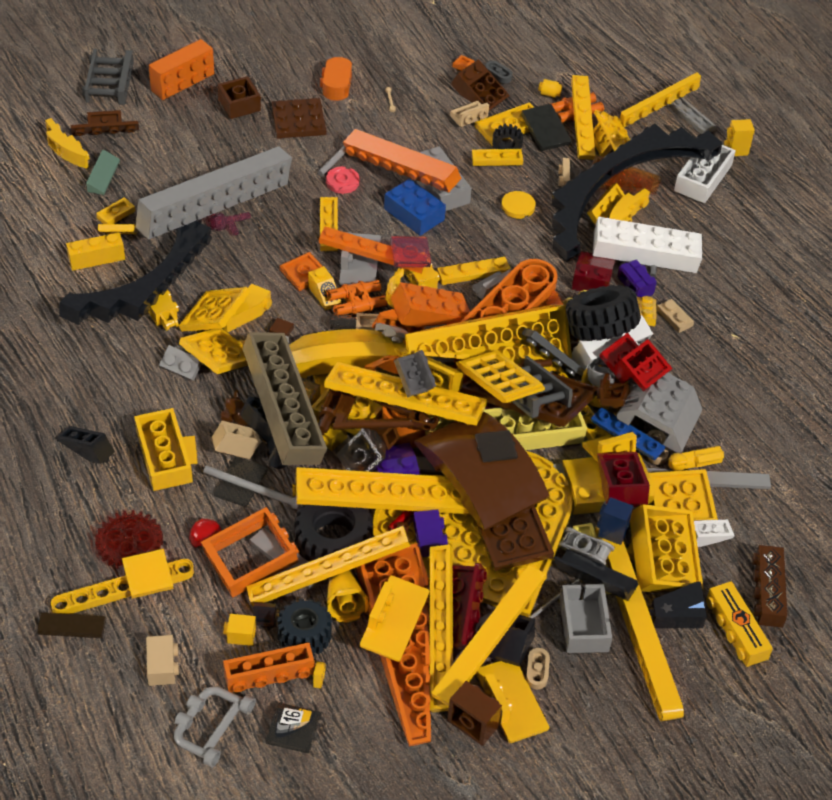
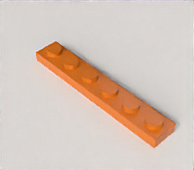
[319,226,427,274]

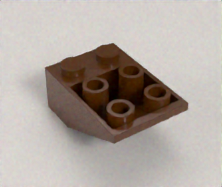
[450,59,510,111]

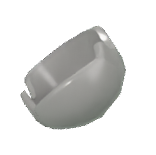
[588,364,616,387]

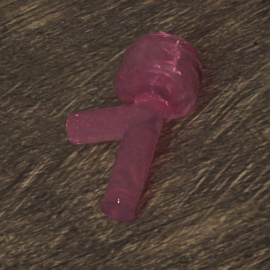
[210,212,251,236]

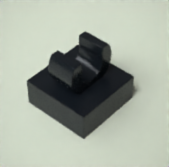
[253,602,276,627]

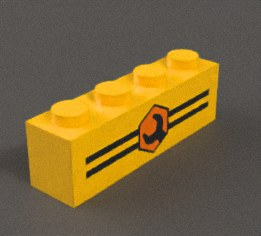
[706,581,773,667]

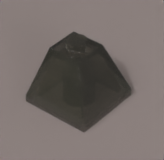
[336,428,386,472]

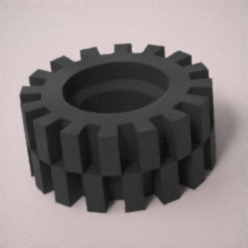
[492,124,523,149]

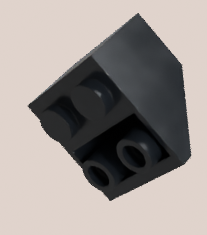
[488,607,535,666]

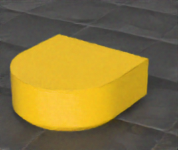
[313,661,326,688]

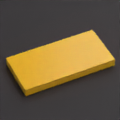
[474,102,534,146]

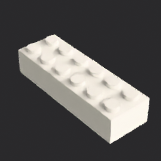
[593,217,702,273]

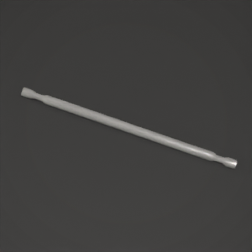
[530,579,581,618]

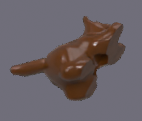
[220,390,251,428]

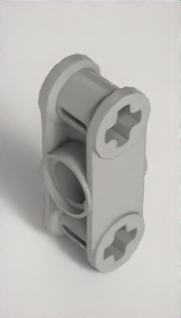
[558,527,615,566]

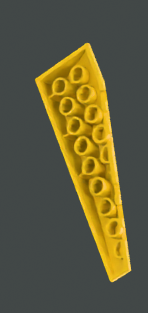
[405,305,572,365]

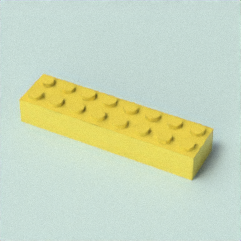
[424,408,587,450]

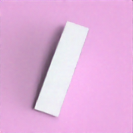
[694,519,734,547]

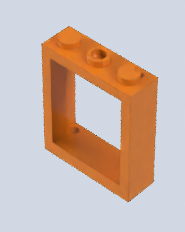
[201,507,299,598]

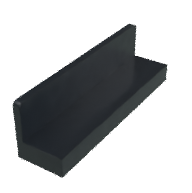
[553,549,639,601]

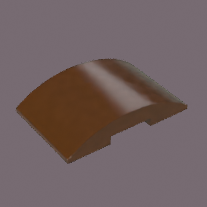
[414,411,550,531]

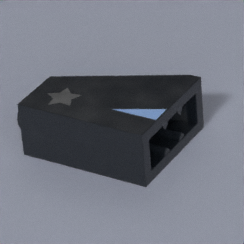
[648,582,707,628]

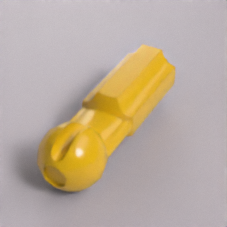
[668,446,724,471]

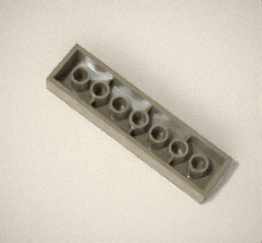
[242,332,327,465]

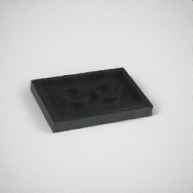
[521,104,572,151]

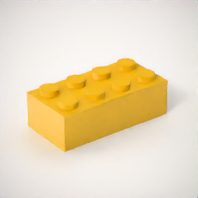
[134,408,193,491]

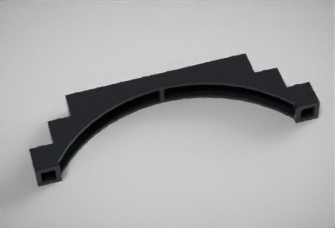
[551,123,722,262]
[59,185,212,325]

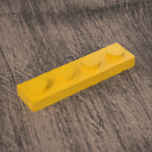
[320,197,338,251]
[437,257,510,285]

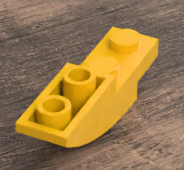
[45,118,90,169]
[609,188,650,222]

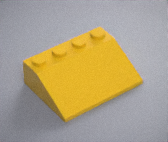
[562,453,655,515]
[630,504,703,593]

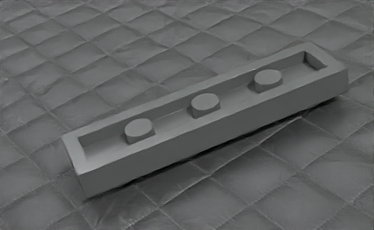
[522,328,585,377]

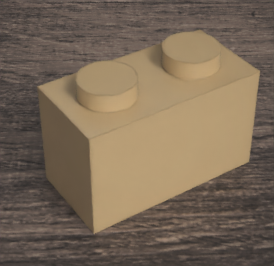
[211,421,261,459]
[146,635,179,686]

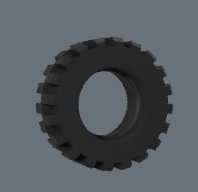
[565,285,641,341]
[294,504,373,562]

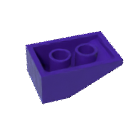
[371,442,420,475]

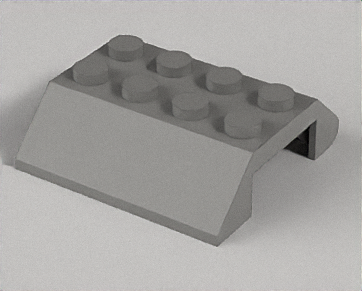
[617,372,703,453]

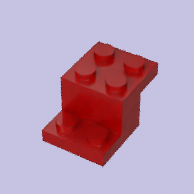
[599,333,673,392]

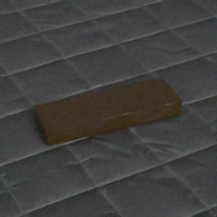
[37,612,106,639]

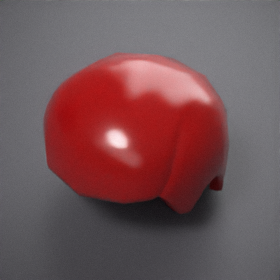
[189,518,222,548]

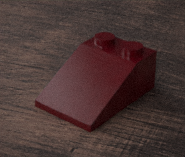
[571,251,616,291]
[597,452,650,507]

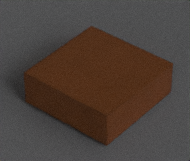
[269,318,294,336]

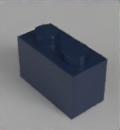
[597,497,633,545]

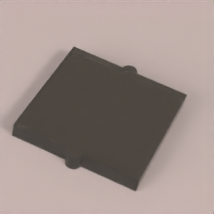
[475,430,518,462]

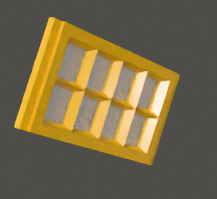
[456,350,545,403]

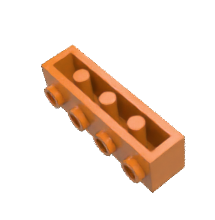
[223,643,314,693]

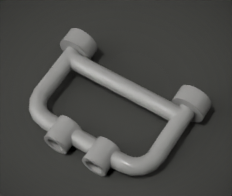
[174,686,256,768]

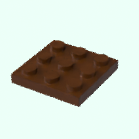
[271,98,326,139]
[475,505,554,572]

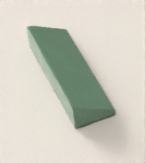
[86,150,120,195]

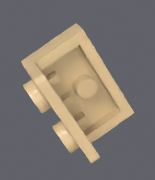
[450,101,489,127]

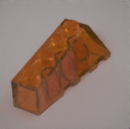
[591,155,662,194]

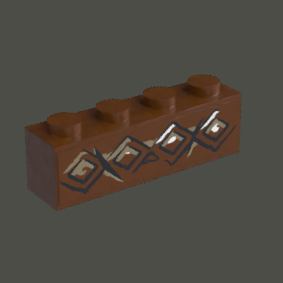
[752,545,787,628]

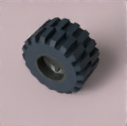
[278,599,332,656]

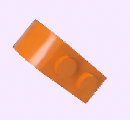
[320,57,352,101]

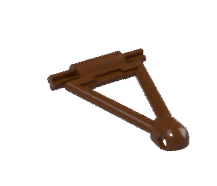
[318,389,439,435]

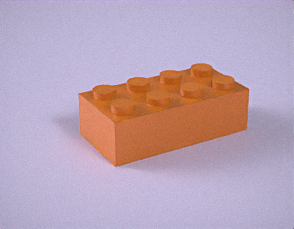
[148,39,214,100]
[391,282,470,329]

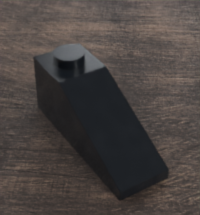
[56,426,115,464]

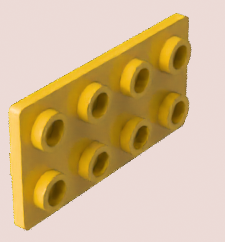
[593,110,630,157]
[360,575,430,662]
[476,661,549,743]

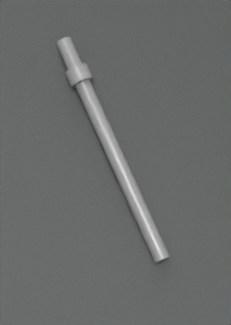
[203,465,302,510]

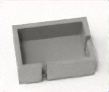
[559,584,612,653]

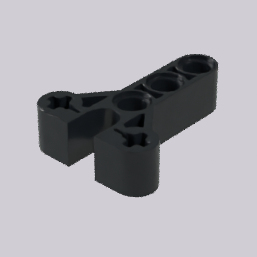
[240,396,288,469]

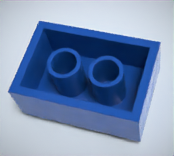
[384,178,446,236]

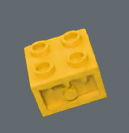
[582,432,637,462]

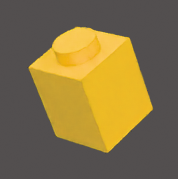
[223,614,256,646]

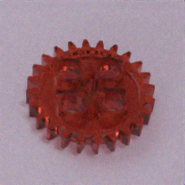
[95,510,163,569]

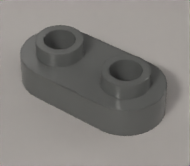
[485,61,513,84]

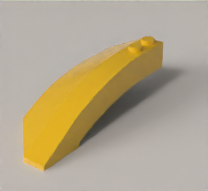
[289,329,406,378]

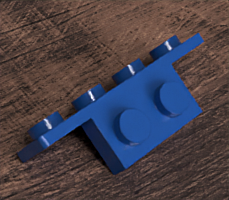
[591,408,665,460]

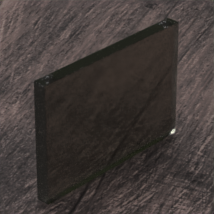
[214,456,268,507]

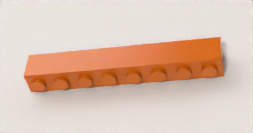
[343,129,461,193]

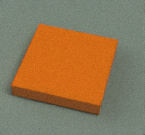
[280,252,323,291]

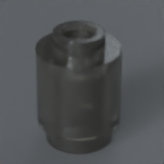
[330,315,357,330]

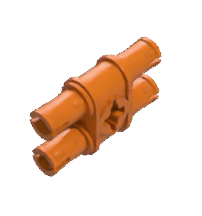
[550,92,604,123]
[327,280,388,317]

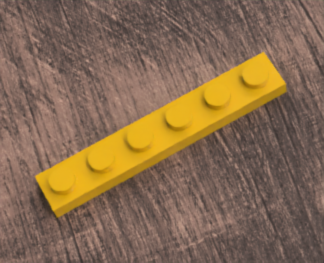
[620,72,701,127]
[571,75,596,160]

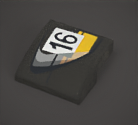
[266,703,322,754]

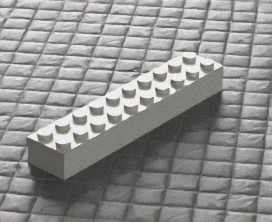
[136,146,292,240]

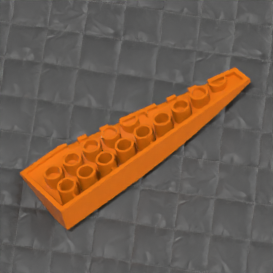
[356,543,431,747]

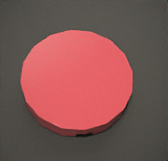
[326,166,360,194]

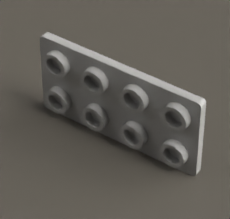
[339,232,381,285]

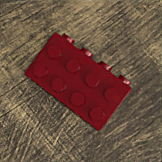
[429,563,487,650]

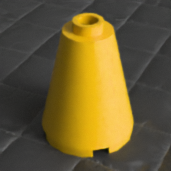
[326,570,369,622]

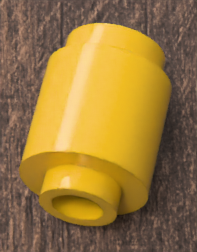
[538,79,563,98]

